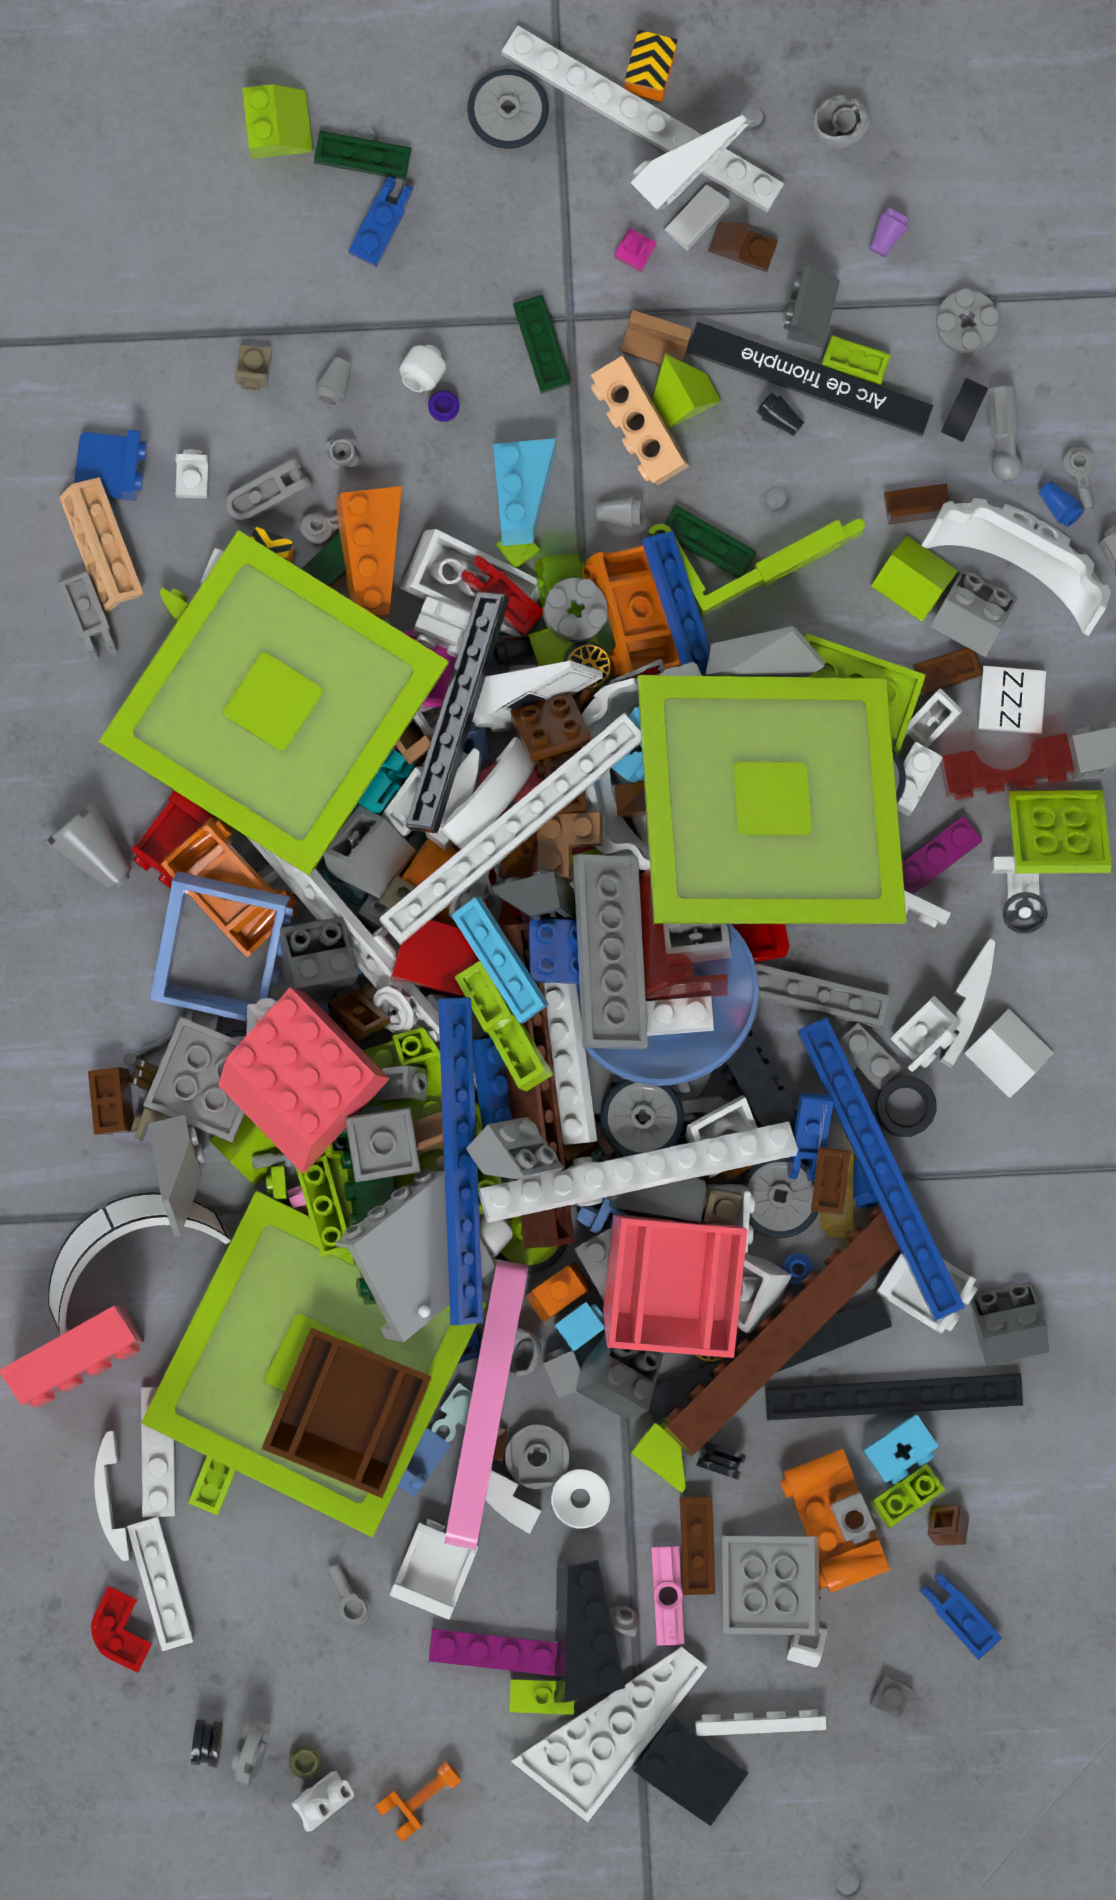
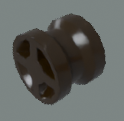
[127,1058,159,1092]

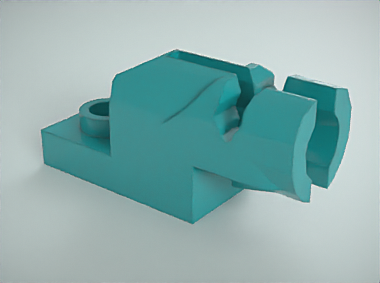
[343,749,417,825]

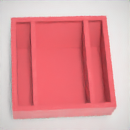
[218,987,390,1173]
[603,1214,748,1358]
[0,1306,144,1408]

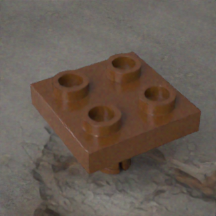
[510,692,591,762]

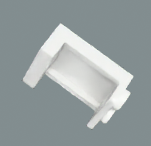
[876,1253,978,1335]
[390,1519,479,1620]

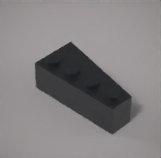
[720,1030,797,1132]
[554,1560,626,1703]

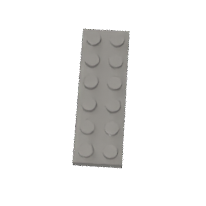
[573,854,648,1050]

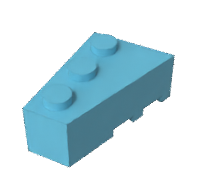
[493,438,556,546]

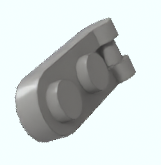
[226,458,313,522]

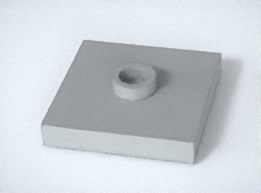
[345,1107,420,1182]

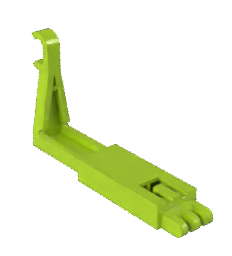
[648,519,865,617]

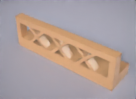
[59,477,144,612]

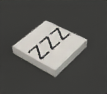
[978,666,1046,735]

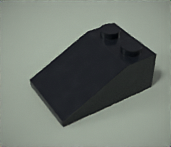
[632,1715,749,1826]

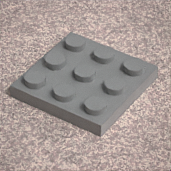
[143,1017,245,1142]
[722,1536,819,1635]

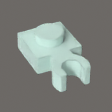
[431,1383,472,1442]

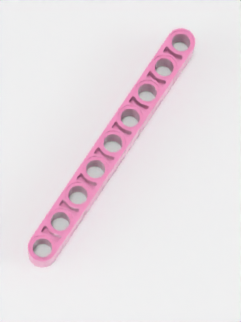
[444,1259,529,1550]

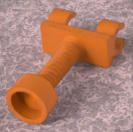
[375,1760,463,1842]

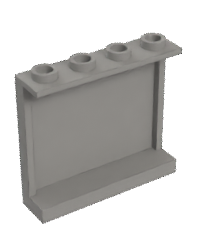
[335,1169,495,1342]

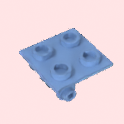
[398,1428,451,1498]

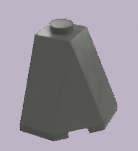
[607,1177,706,1222]

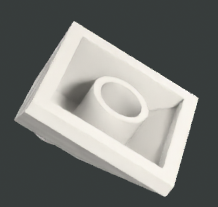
[737,1253,791,1333]

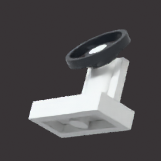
[990,857,1048,933]

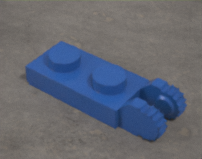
[349,176,413,267]
[787,1093,834,1181]
[919,1572,1002,1660]

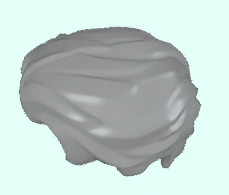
[813,95,871,149]

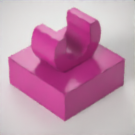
[614,228,657,272]

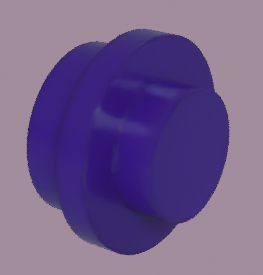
[428,390,459,422]

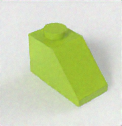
[630,1421,686,1493]

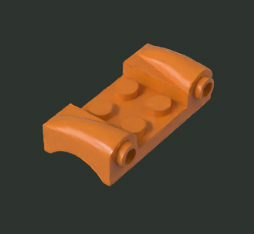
[582,546,681,678]
[161,817,297,958]
[779,1448,890,1593]

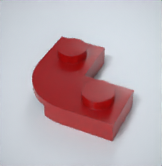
[91,1585,153,1673]

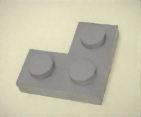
[812,1023,902,1091]

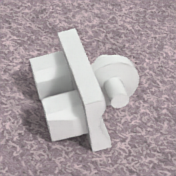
[291,1771,354,1831]

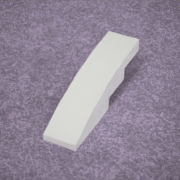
[940,938,995,1068]

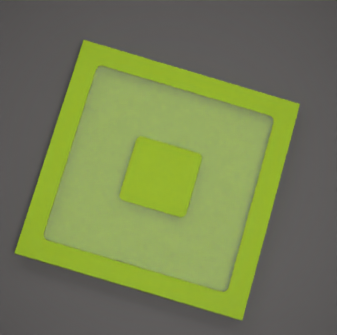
[98,530,449,876]
[637,675,907,924]
[141,1191,487,1538]

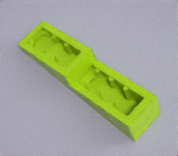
[455,961,554,1091]
[188,1456,236,1516]

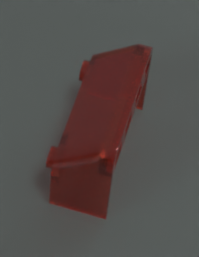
[639,869,728,1001]

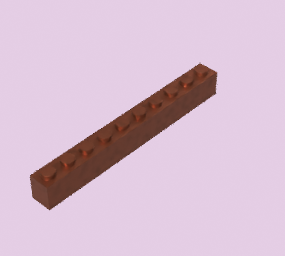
[500,923,574,1249]
[664,1206,899,1457]

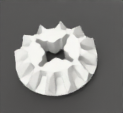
[373,984,418,1034]

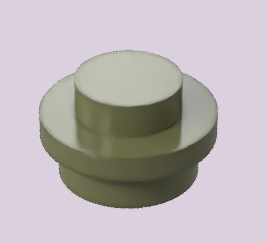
[289,1746,322,1779]

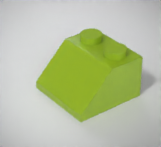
[242,84,313,159]

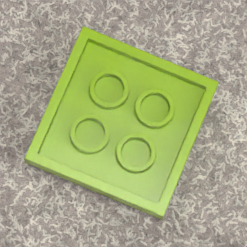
[1008,790,1112,874]

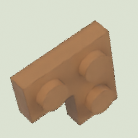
[538,812,603,880]

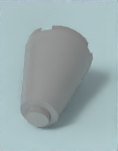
[45,800,131,889]

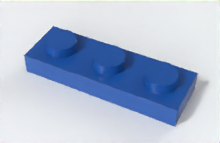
[472,1037,512,1130]

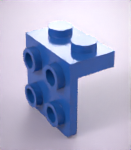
[74,430,147,501]
[528,919,580,993]

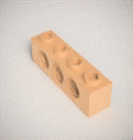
[591,355,690,486]

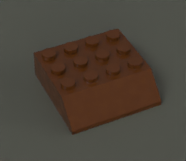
[261,1327,433,1498]

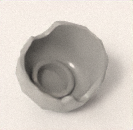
[509,1328,542,1377]

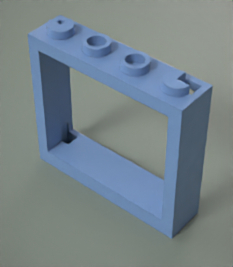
[150,871,293,1022]

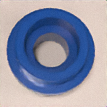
[782,1253,814,1285]

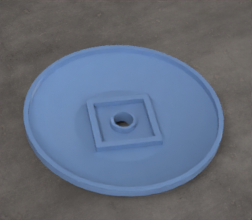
[578,898,759,1086]

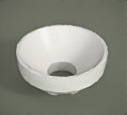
[551,1469,610,1528]

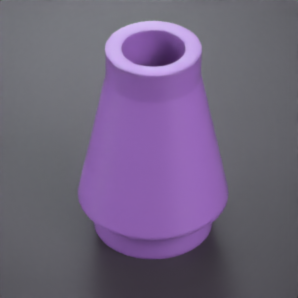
[869,208,909,257]

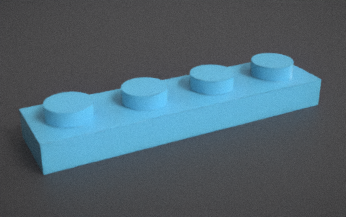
[451,897,549,1023]

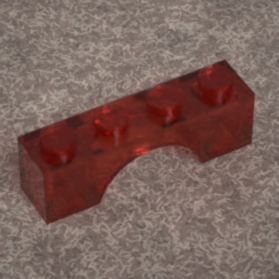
[940,733,1074,801]

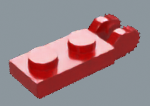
[460,555,543,636]

